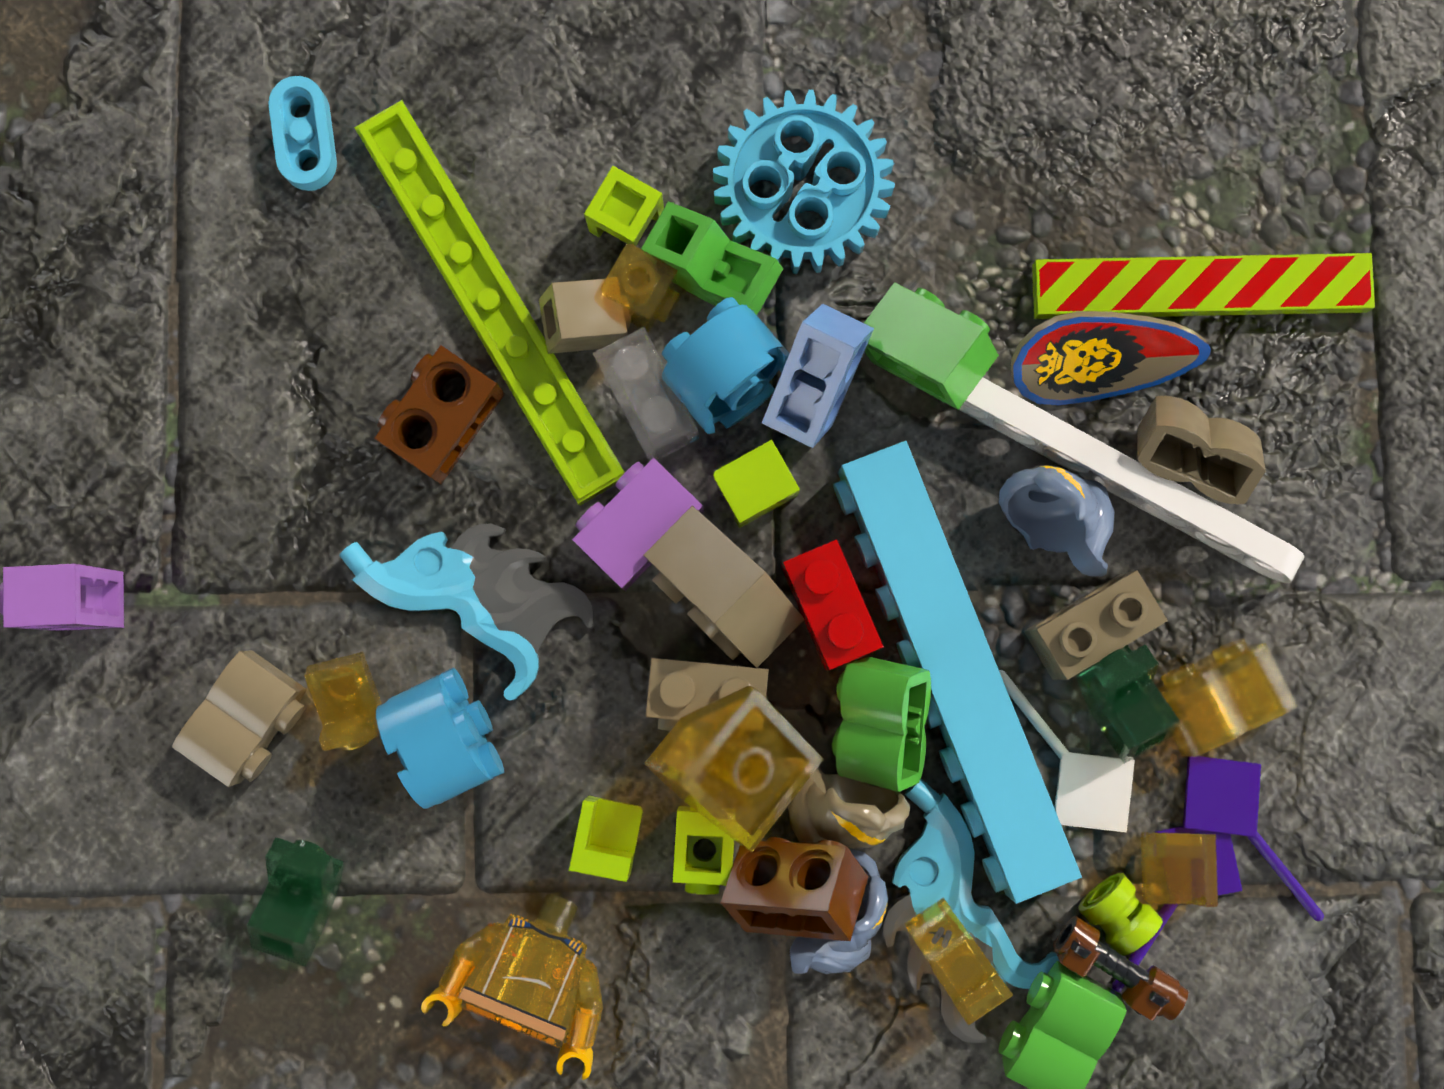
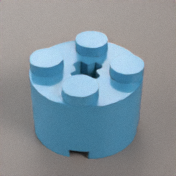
[662,297,789,434]
[376,668,504,809]

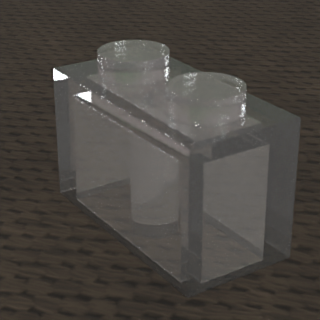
[593,327,699,462]

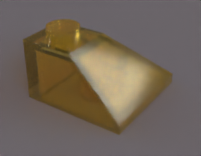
[644,685,824,853]

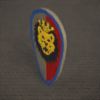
[1011,311,1211,406]

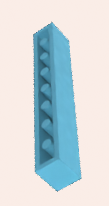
[833,441,1082,904]

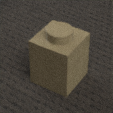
[539,278,631,354]

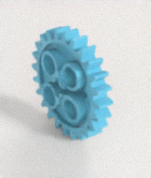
[713,90,895,274]

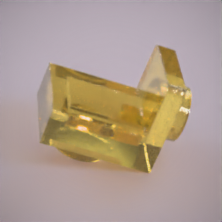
[601,244,681,333]
[304,652,382,751]

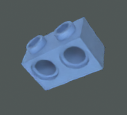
[762,304,874,448]

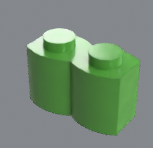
[832,657,931,792]
[999,961,1127,1089]

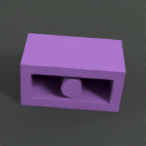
[572,458,704,591]

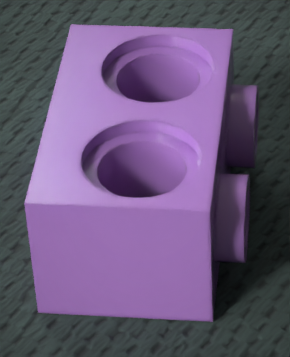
[0,564,124,631]

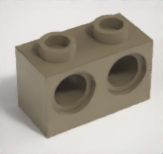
[1023,570,1168,680]

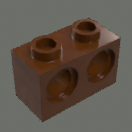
[374,345,505,484]
[720,837,868,941]

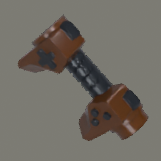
[1053,916,1188,1021]

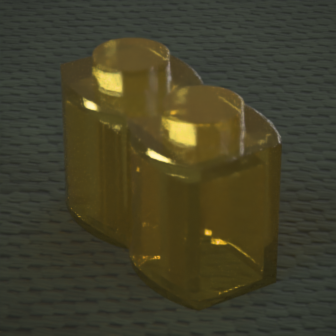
[1151,638,1297,757]

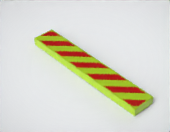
[1032,253,1375,319]

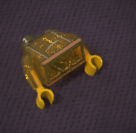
[421,894,603,1080]

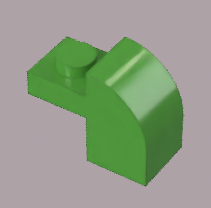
[640,201,783,315]

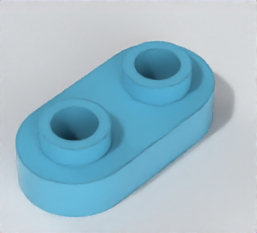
[268,76,337,191]

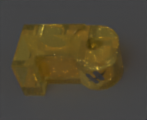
[904,897,1013,1026]

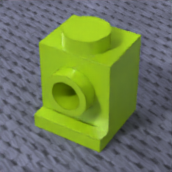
[673,806,736,895]

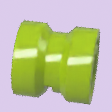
[1078,873,1163,956]

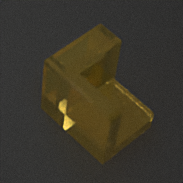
[1141,832,1218,907]

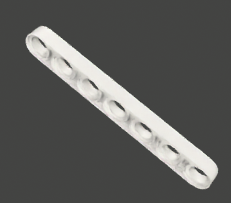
[959,378,1305,583]

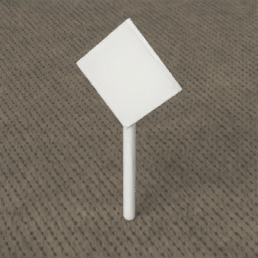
[999,670,1135,833]

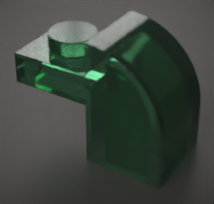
[1077,644,1180,764]
[247,837,344,967]

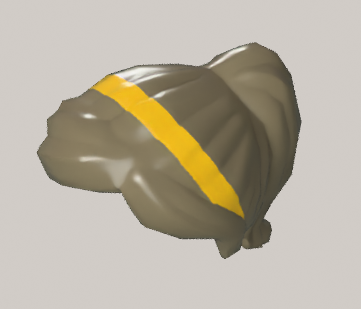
[783,754,910,849]

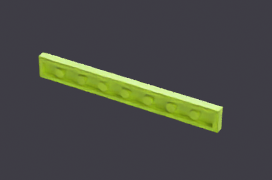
[354,100,625,506]

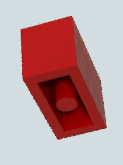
[781,539,884,670]

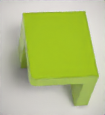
[584,166,664,248]
[713,440,800,528]
[569,796,643,882]

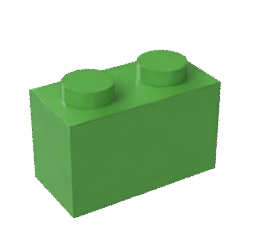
[864,282,999,410]

